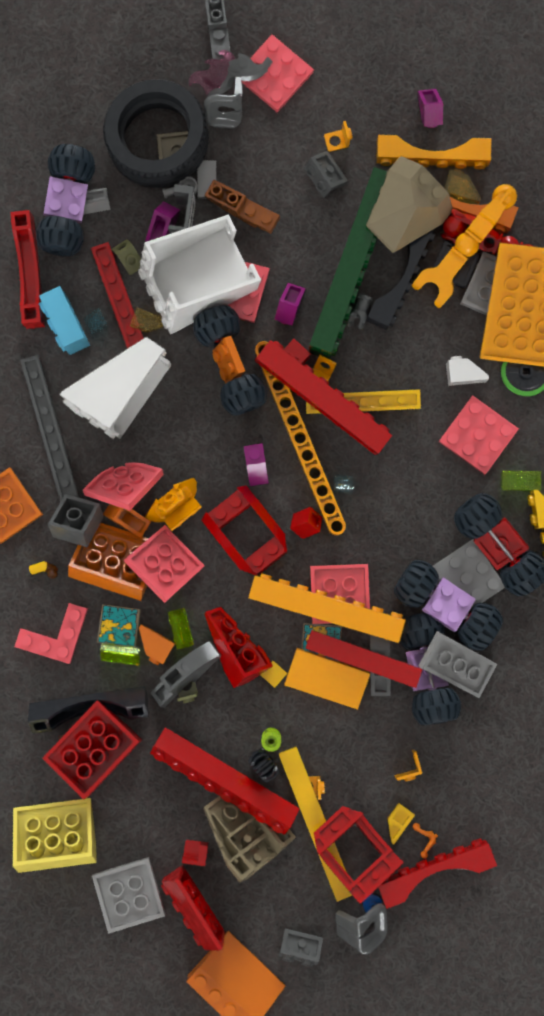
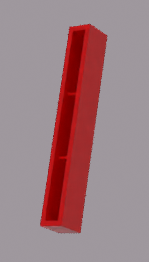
[255,340,392,455]
[150,727,300,835]

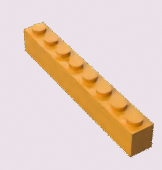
[248,573,406,643]

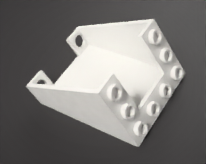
[138,214,261,334]
[60,337,171,439]

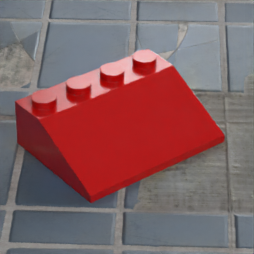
[43,700,142,800]
[161,865,225,951]

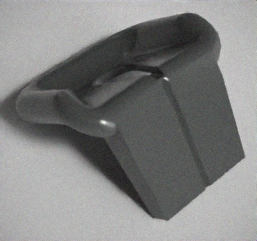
[204,77,243,128]
[335,903,388,954]

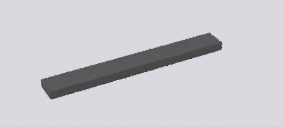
[20,355,80,502]

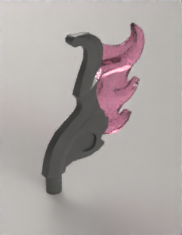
[189,50,273,97]

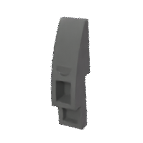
[205,0,232,66]
[370,635,391,696]
[151,641,221,708]

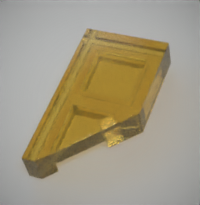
[130,307,164,333]

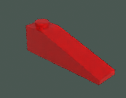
[204,607,273,688]

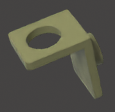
[112,239,141,275]
[177,681,198,703]

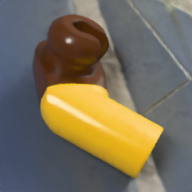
[29,561,58,579]

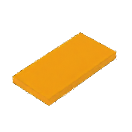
[284,648,370,710]

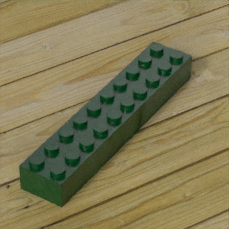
[309,167,387,359]

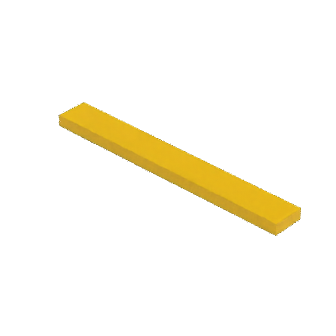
[278,746,352,902]

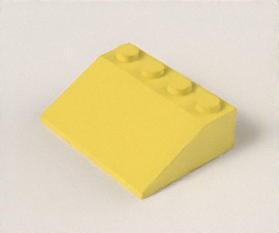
[13,798,97,873]

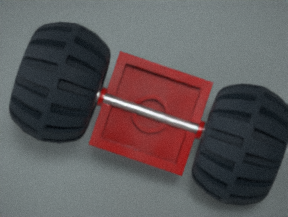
[454,493,544,596]

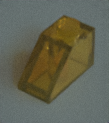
[444,170,481,205]

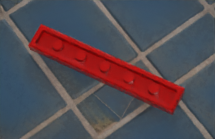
[91,242,144,349]
[305,630,423,688]

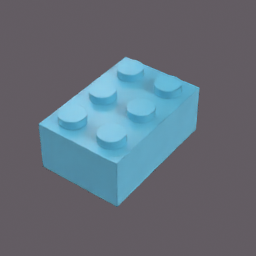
[39,286,90,355]

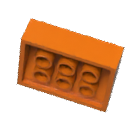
[68,523,149,601]
[186,931,286,1016]

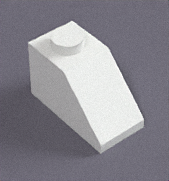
[446,356,489,386]

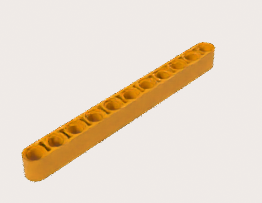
[255,341,346,536]

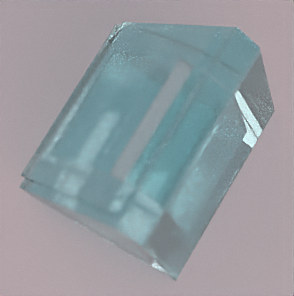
[334,476,354,493]

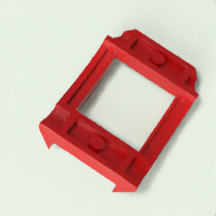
[201,485,287,576]
[314,806,404,904]

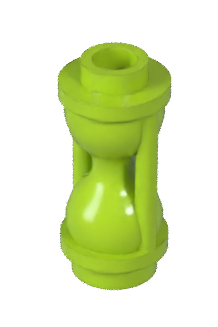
[261,728,281,752]

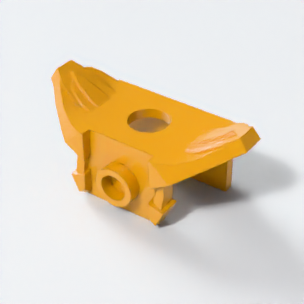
[145,478,202,531]

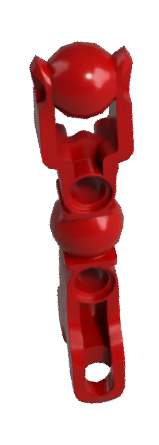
[441,209,535,254]

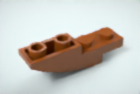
[204,179,280,234]

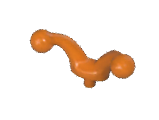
[413,823,438,859]

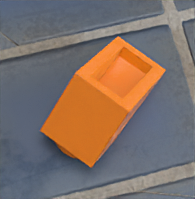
[103,504,151,538]
[139,624,176,665]

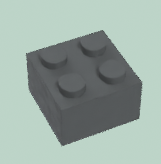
[48,494,104,547]

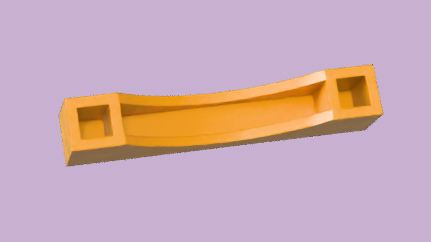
[376,135,491,169]

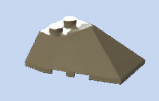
[366,156,453,253]
[203,796,296,882]

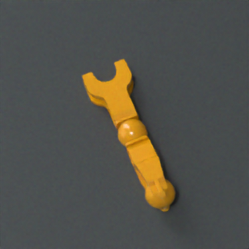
[412,184,517,308]

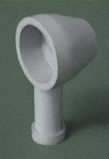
[162,177,198,198]

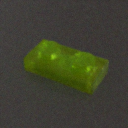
[501,471,541,491]
[168,608,194,650]
[100,643,140,666]

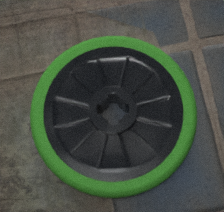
[501,362,544,396]

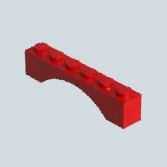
[10,210,45,329]
[378,839,497,909]

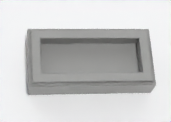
[197,160,217,199]

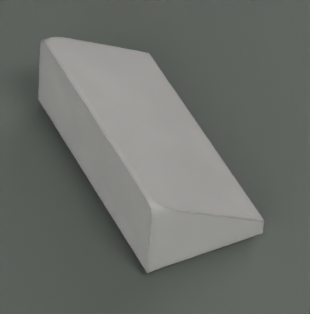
[83,188,110,215]

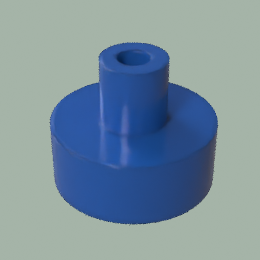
[363,893,382,913]

